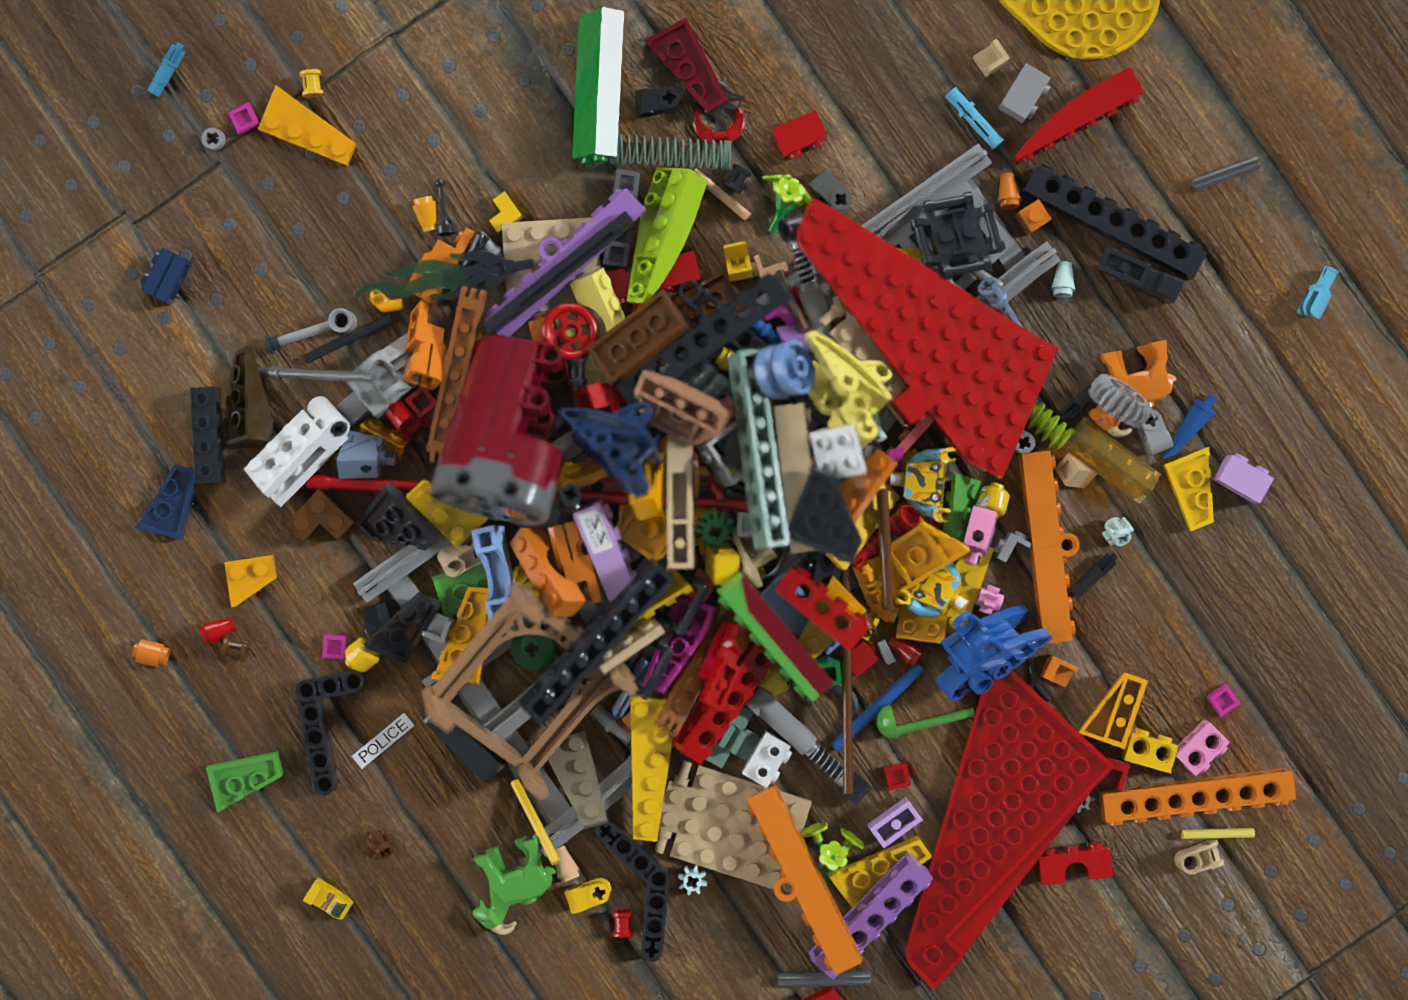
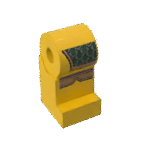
[303,878,353,920]

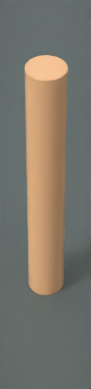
[694,168,751,221]

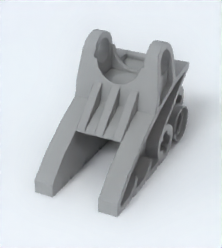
[336,333,447,426]

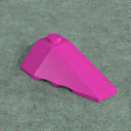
[642,597,717,693]

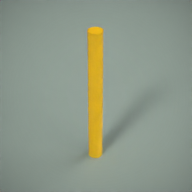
[510,779,560,865]

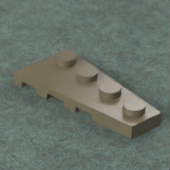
[548,731,608,829]

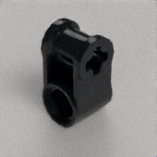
[635,87,682,117]

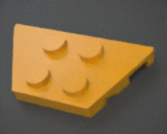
[617,490,698,562]
[891,522,970,598]

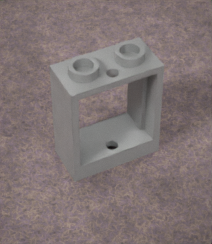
[697,419,744,488]

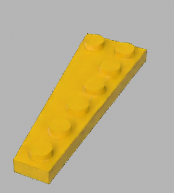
[630,694,673,842]

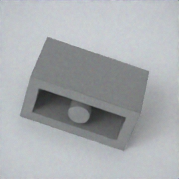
[998,63,1051,123]

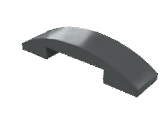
[603,169,641,268]

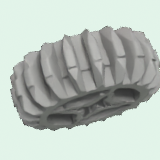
[1089,374,1153,427]

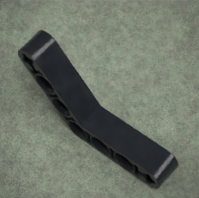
[595,817,670,962]

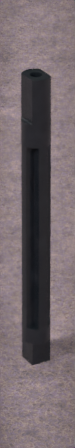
[483,211,635,335]

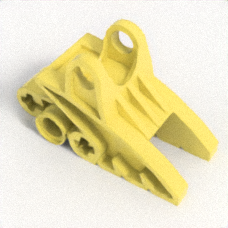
[804,331,892,450]

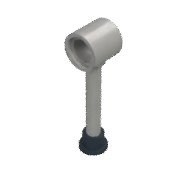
[265,308,357,354]

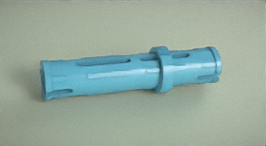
[945,87,1004,150]

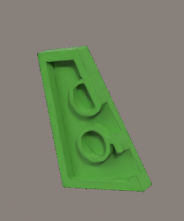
[432,563,488,617]
[206,751,283,813]

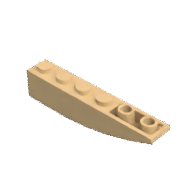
[667,434,694,568]

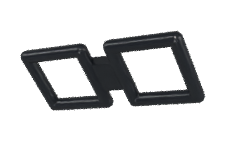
[625,568,709,700]

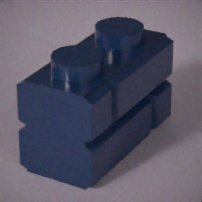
[141,247,193,305]

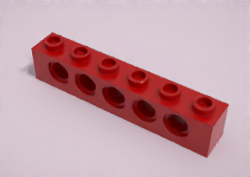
[671,631,773,765]

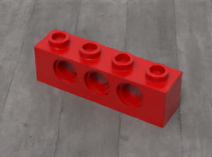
[774,565,869,651]

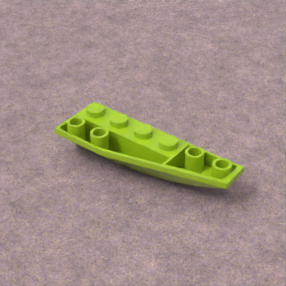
[627,168,708,304]

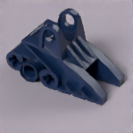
[559,402,663,497]

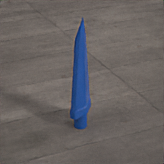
[1160,393,1217,460]

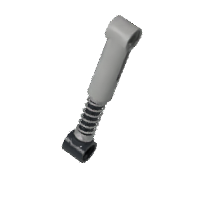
[778,213,835,364]
[745,685,872,805]

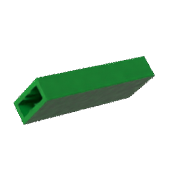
[572,7,624,165]

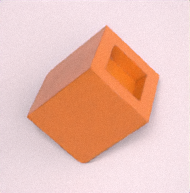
[1039,654,1079,687]

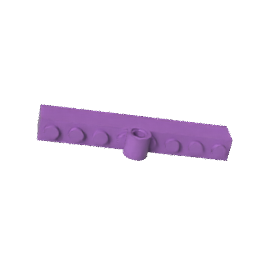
[485,188,646,337]

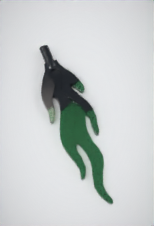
[355,250,534,300]

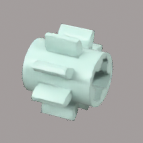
[1102,517,1134,546]
[678,865,707,895]

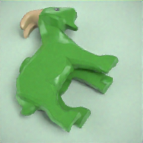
[473,835,556,935]

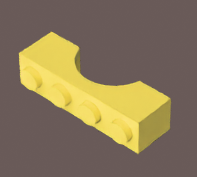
[569,268,625,333]

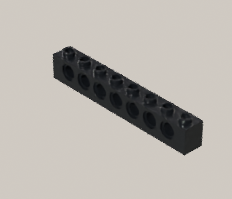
[1020,164,1208,280]
[616,273,794,406]
[519,558,675,725]

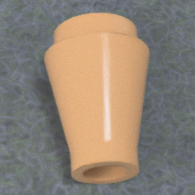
[555,846,580,883]

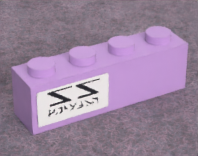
[573,499,638,602]

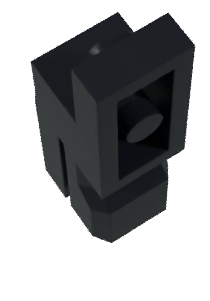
[1096,247,1184,304]

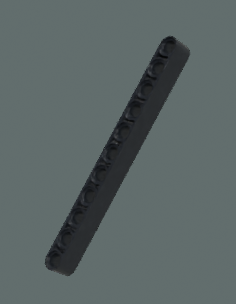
[679,280,882,461]

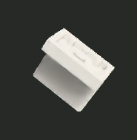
[810,425,866,478]

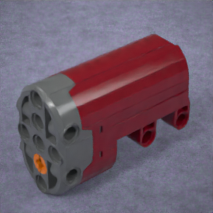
[430,334,568,525]

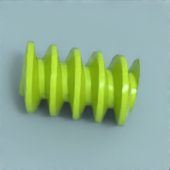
[1027,400,1074,450]

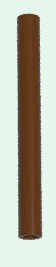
[876,488,895,610]

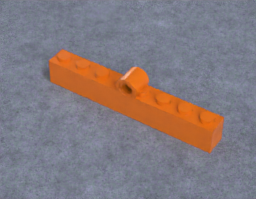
[1018,451,1080,644]
[747,784,863,975]

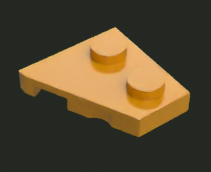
[224,555,277,608]

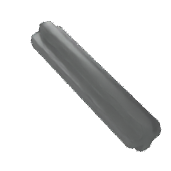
[1191,156,1261,192]

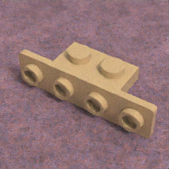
[726,510,777,588]

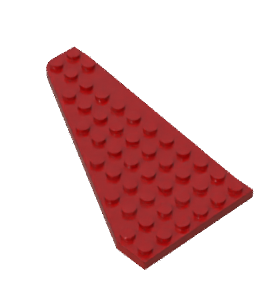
[797,198,1059,479]
[906,670,1114,989]

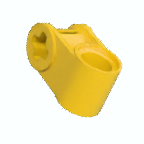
[564,877,611,914]

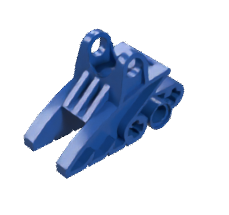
[936,605,1053,701]

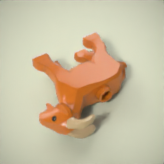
[1089,340,1176,437]

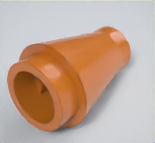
[998,173,1021,210]

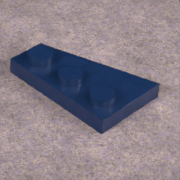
[134,464,197,539]

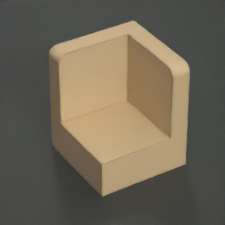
[973,39,1010,77]
[1055,452,1099,488]

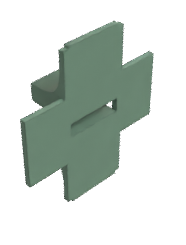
[700,706,760,768]

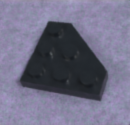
[787,467,862,564]
[356,482,441,551]

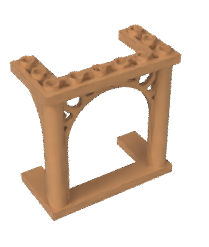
[421,582,638,800]

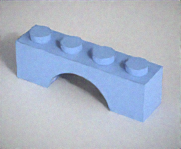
[471,525,516,622]

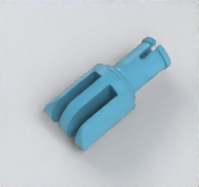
[1297,266,1339,319]

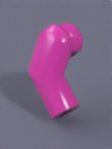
[764,305,797,326]

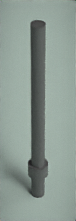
[258,365,377,382]

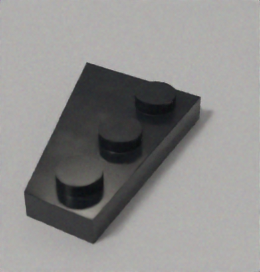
[364,592,441,663]

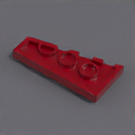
[644,18,729,114]

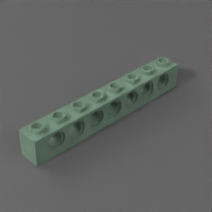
[727,349,789,550]

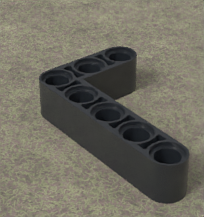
[295,670,367,796]

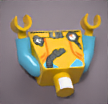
[889,447,956,522]
[894,562,969,617]

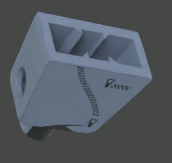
[336,431,397,479]

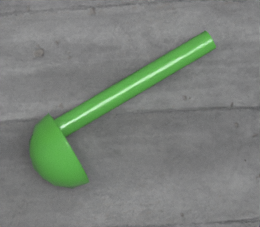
[876,704,975,739]

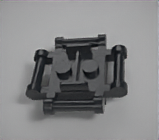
[910,191,1006,280]

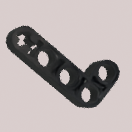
[422,712,509,782]

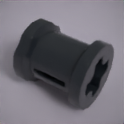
[722,163,752,195]

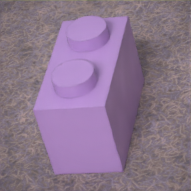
[1212,453,1274,503]
[868,797,923,848]

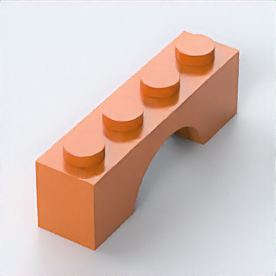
[509,527,586,617]

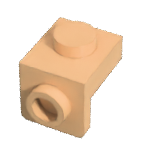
[751,255,789,278]

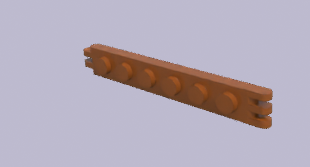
[427,286,487,463]
[655,596,737,737]

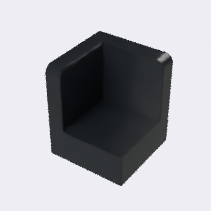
[361,601,393,634]

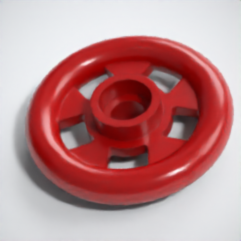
[541,303,598,360]

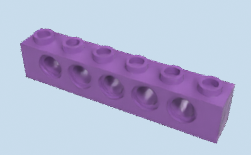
[809,852,933,980]

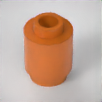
[132,639,170,668]

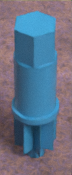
[147,42,185,97]

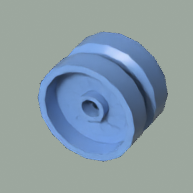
[755,340,815,400]

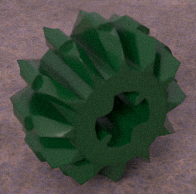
[694,507,736,550]

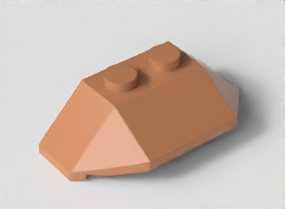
[634,370,729,446]

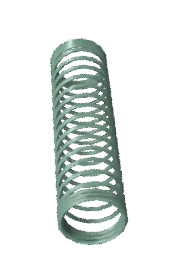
[610,134,731,171]

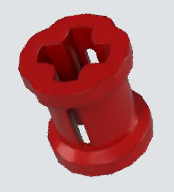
[612,909,633,938]

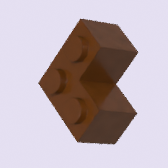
[286,489,357,541]

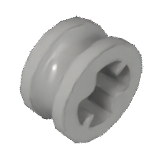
[202,128,226,150]

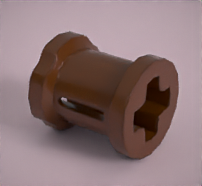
[221,636,250,662]

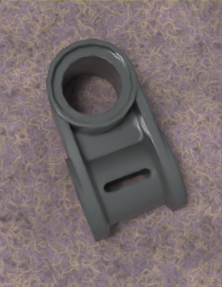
[808,168,852,214]

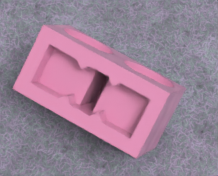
[1175,719,1230,776]

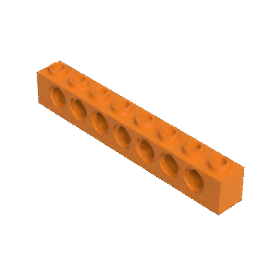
[1098,768,1296,826]

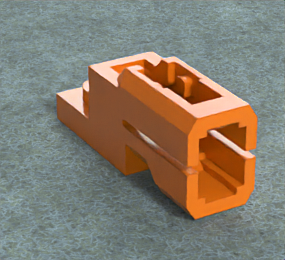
[405,227,475,306]
[403,300,446,390]
[548,521,605,605]

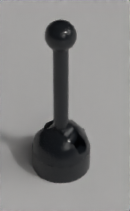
[435,178,456,237]

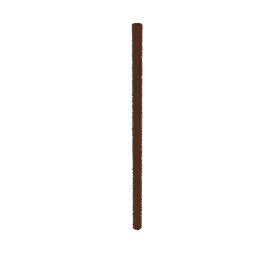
[841,565,853,794]

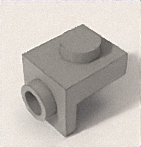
[994,531,1032,562]

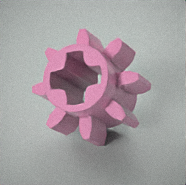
[975,585,1004,615]

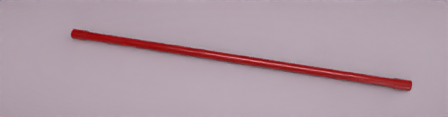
[306,475,787,514]

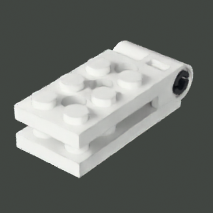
[244,396,350,507]

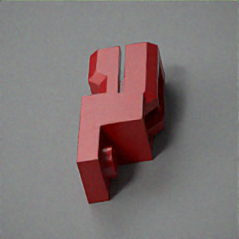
[698,622,751,712]

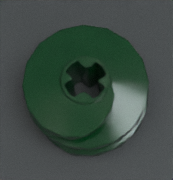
[511,626,554,670]

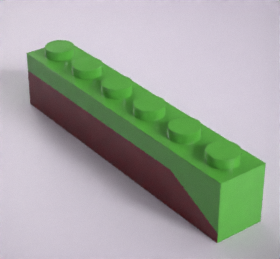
[717,572,834,702]

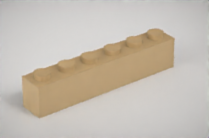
[774,403,818,553]

